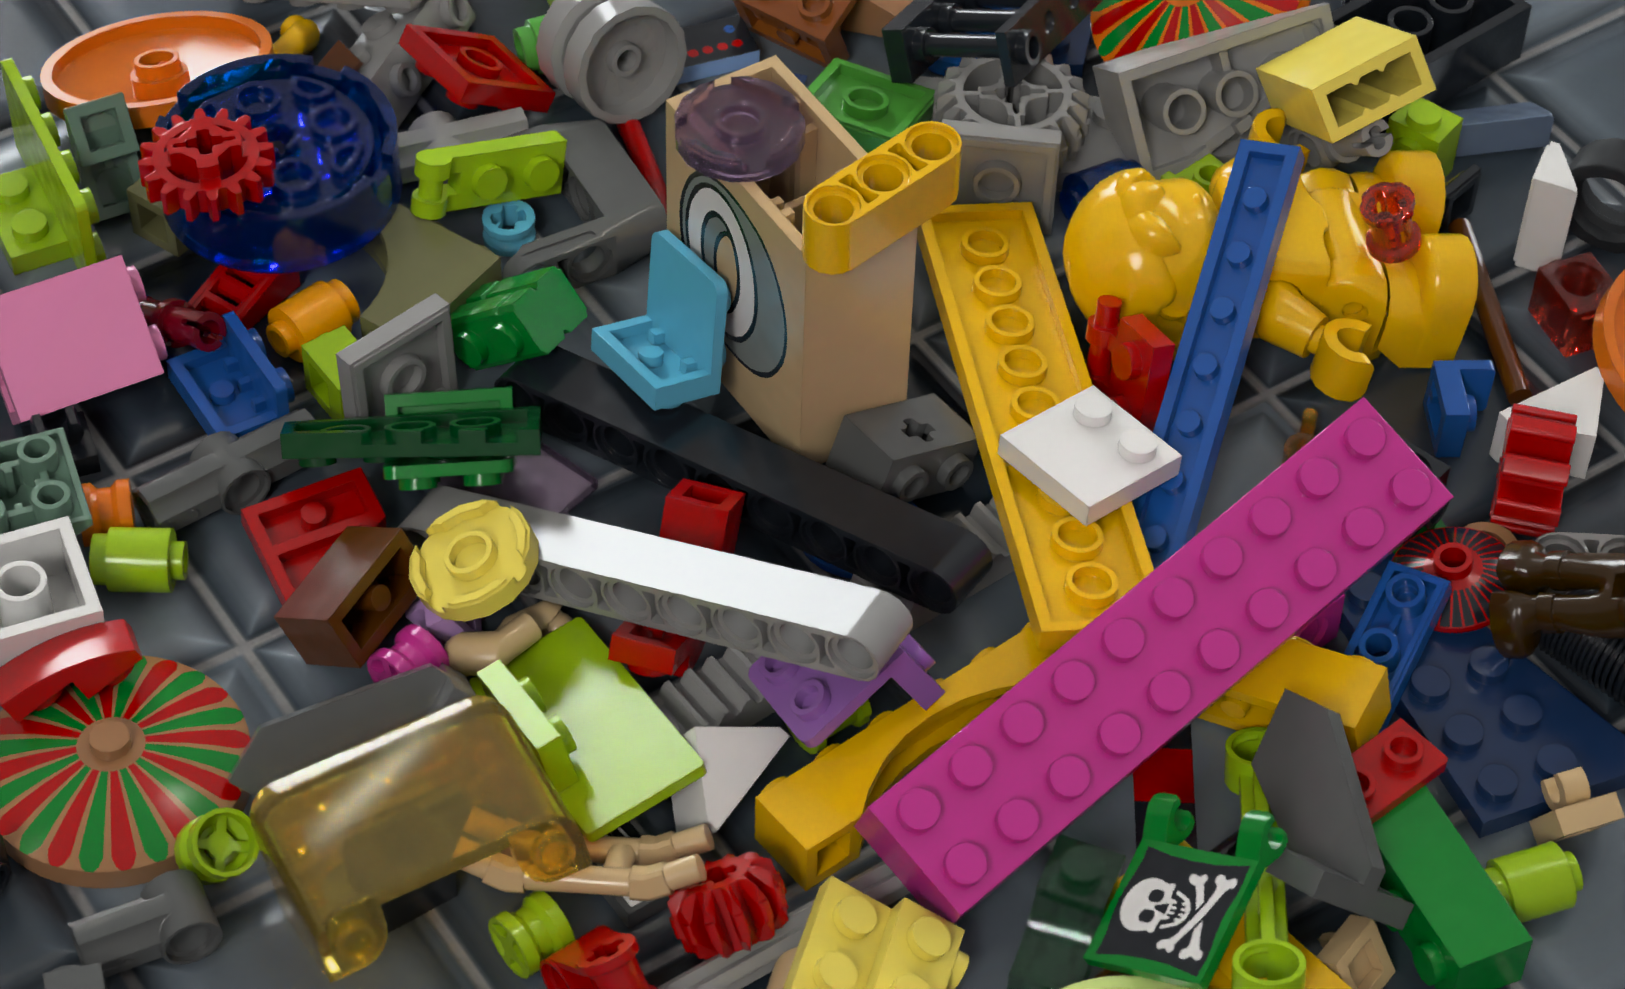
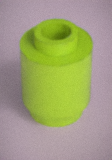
[89,527,189,593]
[1484,841,1583,923]

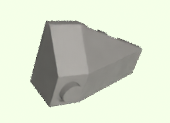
[1092,2,1334,180]

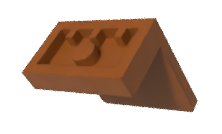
[733,0,857,68]

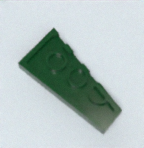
[280,406,542,467]

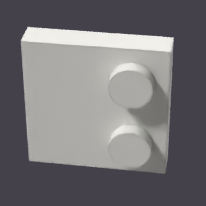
[997,385,1182,526]

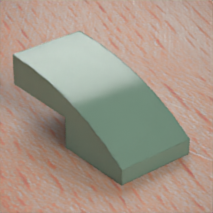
[63,92,140,221]

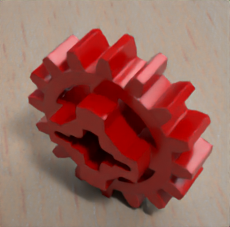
[138,108,276,222]

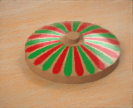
[0,655,251,888]

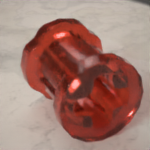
[1359,182,1422,264]

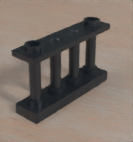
[881,0,1103,87]

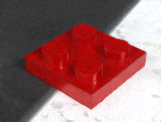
[398,24,556,113]

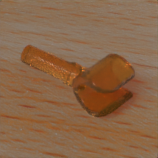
[1281,408,1318,465]

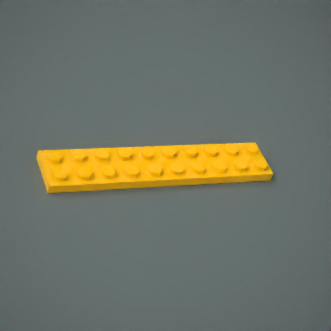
[917,202,1154,651]

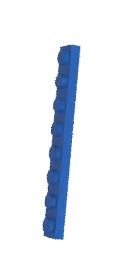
[1132,139,1305,570]

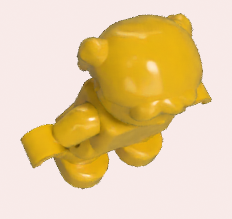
[1062,108,1478,402]

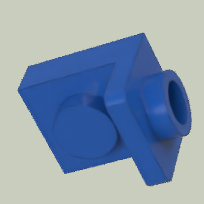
[1423,360,1496,458]

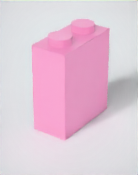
[0,255,168,425]

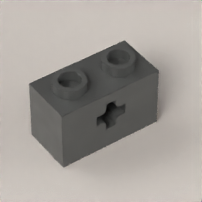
[825,393,978,503]

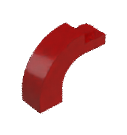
[608,478,745,677]

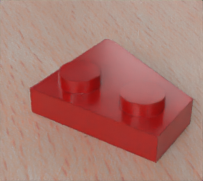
[241,467,386,606]

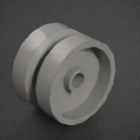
[536,0,687,124]

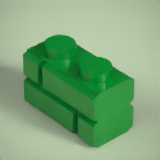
[451,266,587,371]

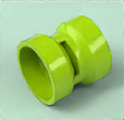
[174,807,261,885]

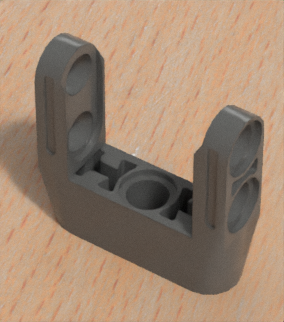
[443,119,667,289]

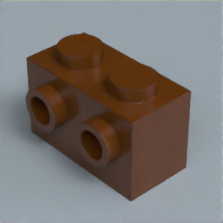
[274,526,417,668]

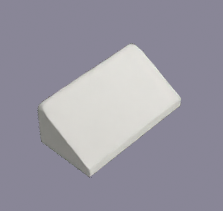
[1513,141,1577,276]

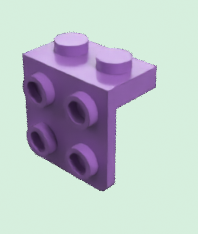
[748,634,945,748]

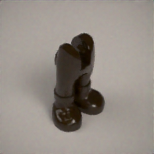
[1489,540,1625,659]

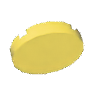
[409,499,539,622]

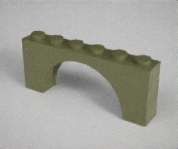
[126,114,502,337]

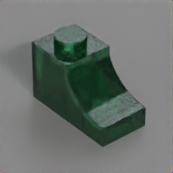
[1007,834,1126,989]

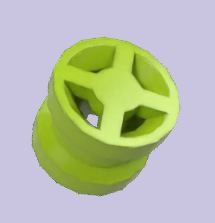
[488,891,575,979]

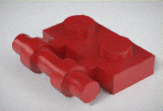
[1085,295,1175,432]

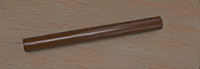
[1448,218,1532,405]

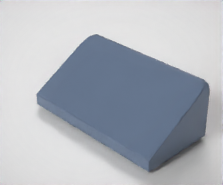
[1450,102,1554,157]

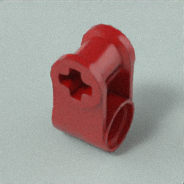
[539,925,658,989]

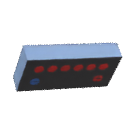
[677,15,760,85]

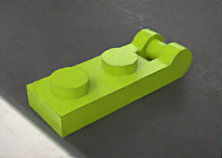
[410,130,567,220]

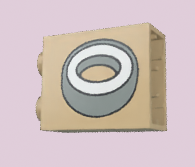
[666,55,918,464]

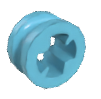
[482,200,536,257]

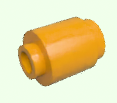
[266,279,360,362]

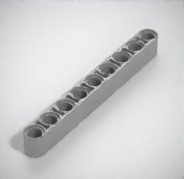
[397,485,913,681]

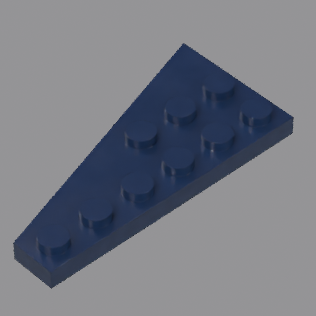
[1339,552,1625,838]

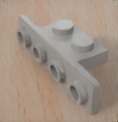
[332,0,476,142]

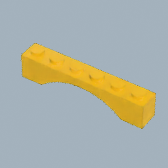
[755,621,1057,891]

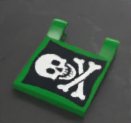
[1083,793,1288,989]

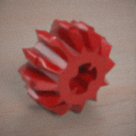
[667,852,789,959]

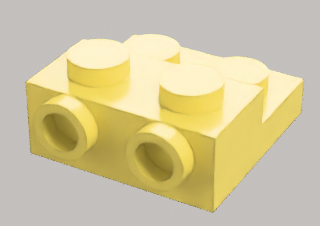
[783,875,970,989]

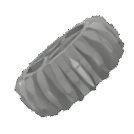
[932,54,1091,172]

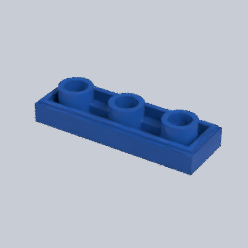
[1344,560,1452,734]

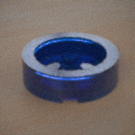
[152,54,402,274]

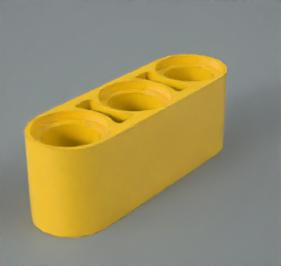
[801,121,962,275]

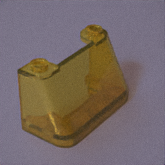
[249,695,593,983]

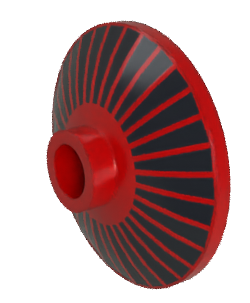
[1391,527,1507,633]

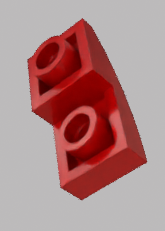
[0,619,143,723]

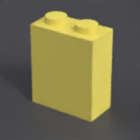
[1256,16,1437,144]

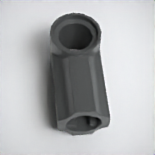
[68,869,223,978]

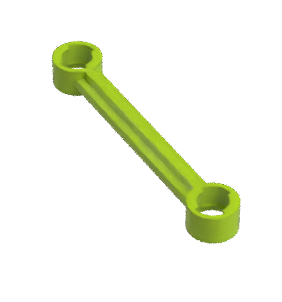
[1224,727,1306,989]

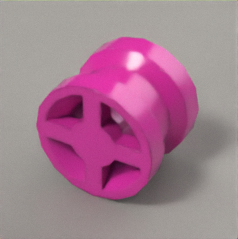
[367,624,449,683]

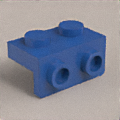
[166,311,295,438]

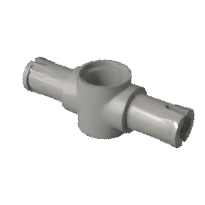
[1279,119,1393,173]

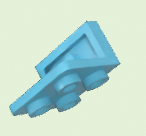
[591,230,731,411]

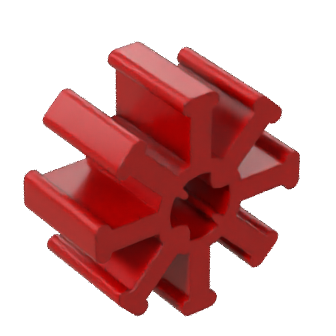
[1489,403,1577,538]

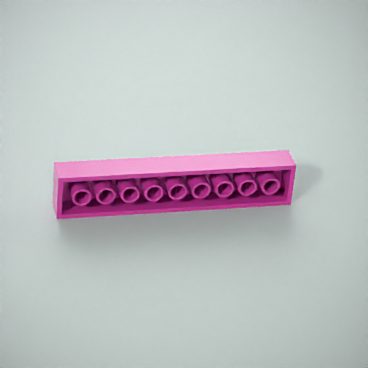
[854,397,1454,924]

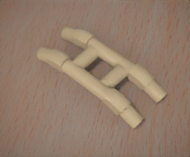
[450,809,714,901]

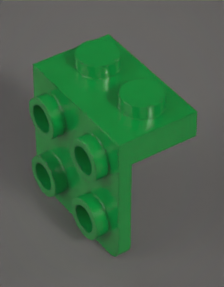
[383,386,517,490]

